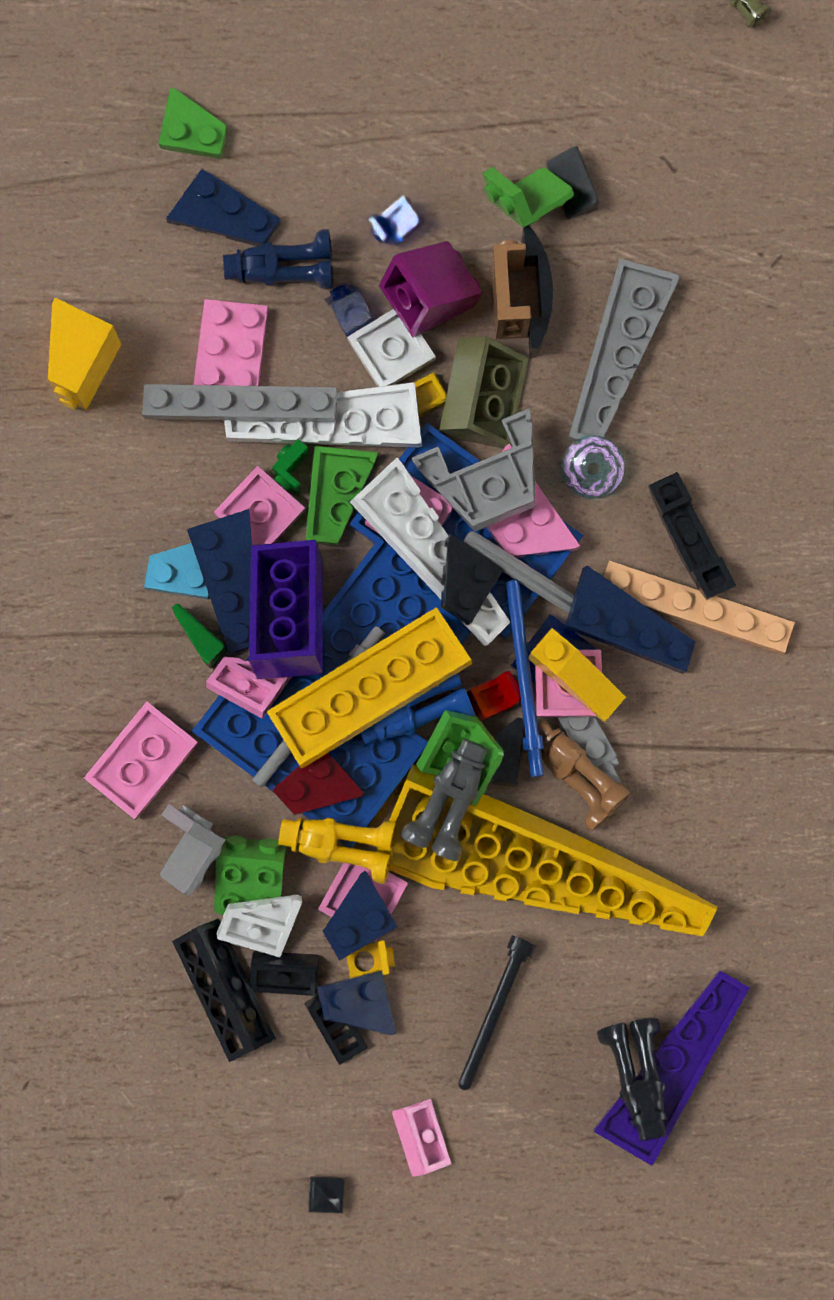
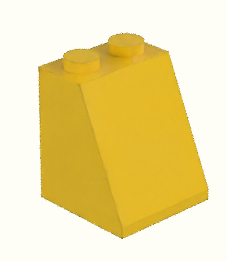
[48,298,122,411]

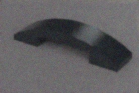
[522,225,553,358]
[648,472,736,601]

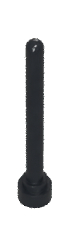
[458,935,536,1091]

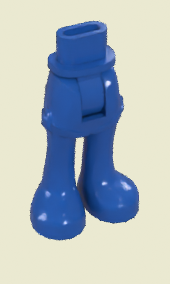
[360,673,475,745]

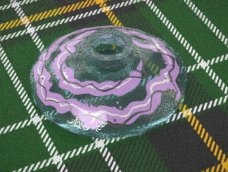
[561,435,625,499]

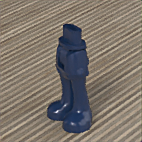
[223,229,333,289]

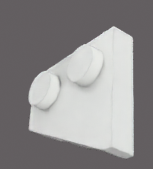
[217,895,302,957]

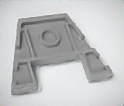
[412,408,536,532]

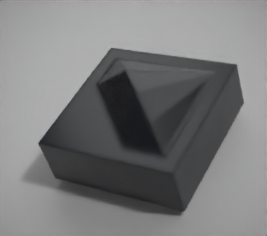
[309,1176,344,1213]

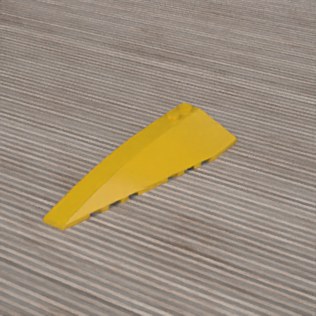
[376,764,717,937]

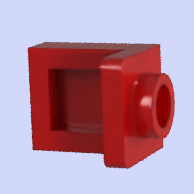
[466,670,521,722]

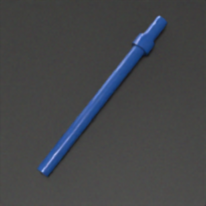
[506,580,544,778]

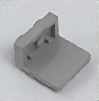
[160,804,225,896]

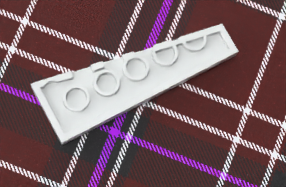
[224,382,422,447]
[350,458,510,646]

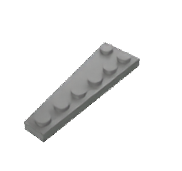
[568,259,680,447]

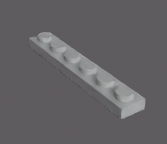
[142,384,338,422]

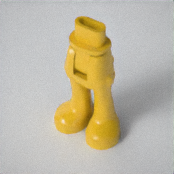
[278,817,397,884]

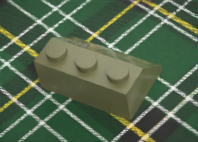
[440,336,528,449]

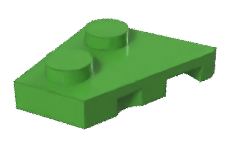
[158,88,227,159]

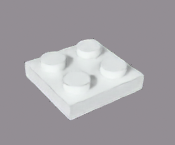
[347,309,436,387]

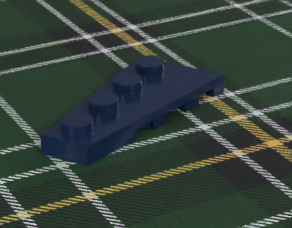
[187,509,252,653]
[564,566,695,674]

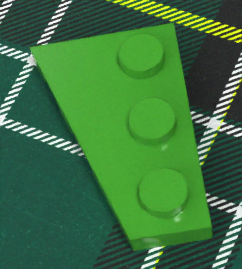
[305,446,379,546]

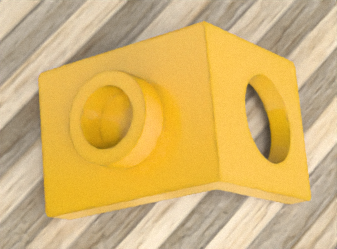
[347,940,395,978]

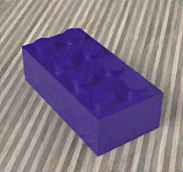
[249,540,323,679]

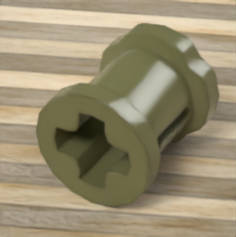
[730,0,771,28]

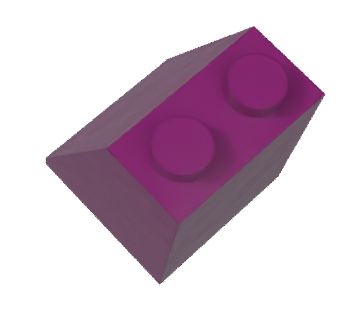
[379,241,483,338]

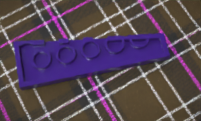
[593,971,750,1166]

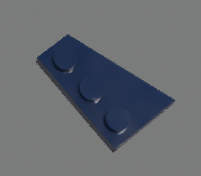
[166,169,281,246]

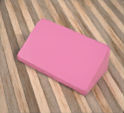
[392,1099,452,1177]

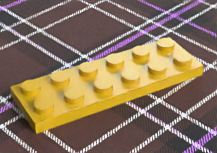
[266,607,472,769]

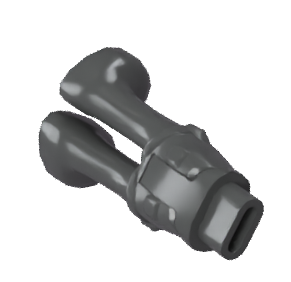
[401,738,488,861]

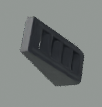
[304,994,368,1065]

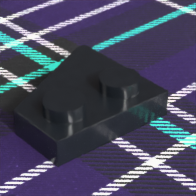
[440,534,503,625]

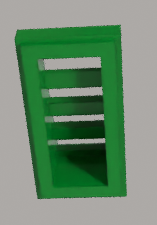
[172,603,227,669]

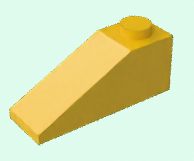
[528,628,626,723]

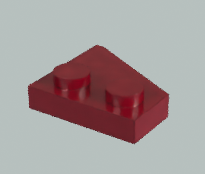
[272,753,364,816]

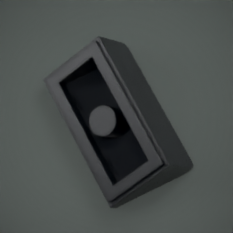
[546,146,599,220]
[250,951,319,996]

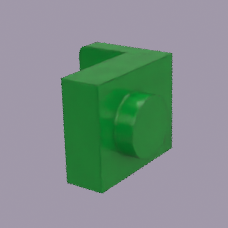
[272,439,309,495]

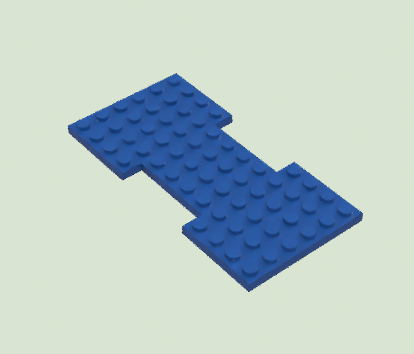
[192,423,583,848]

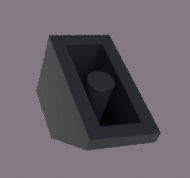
[489,717,524,787]

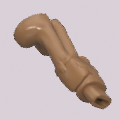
[538,720,631,832]

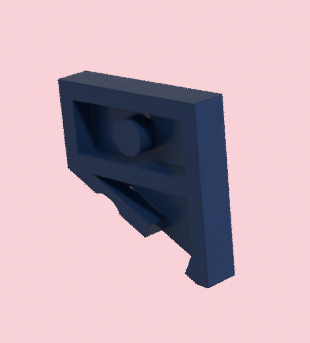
[323,871,397,961]

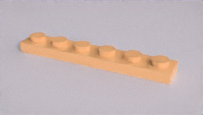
[603,561,795,655]

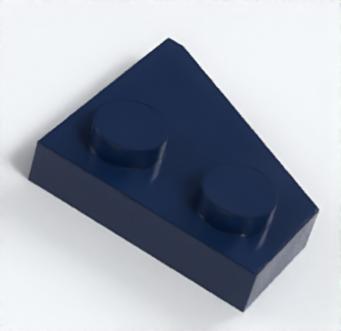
[317,970,396,1035]

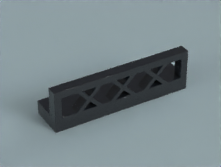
[172,918,276,1062]

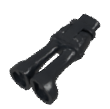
[597,1018,667,1141]

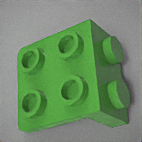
[482,167,574,228]
[416,710,504,806]
[214,835,287,915]

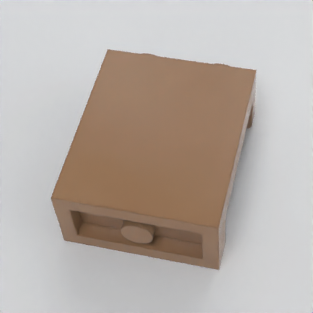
[491,240,531,339]

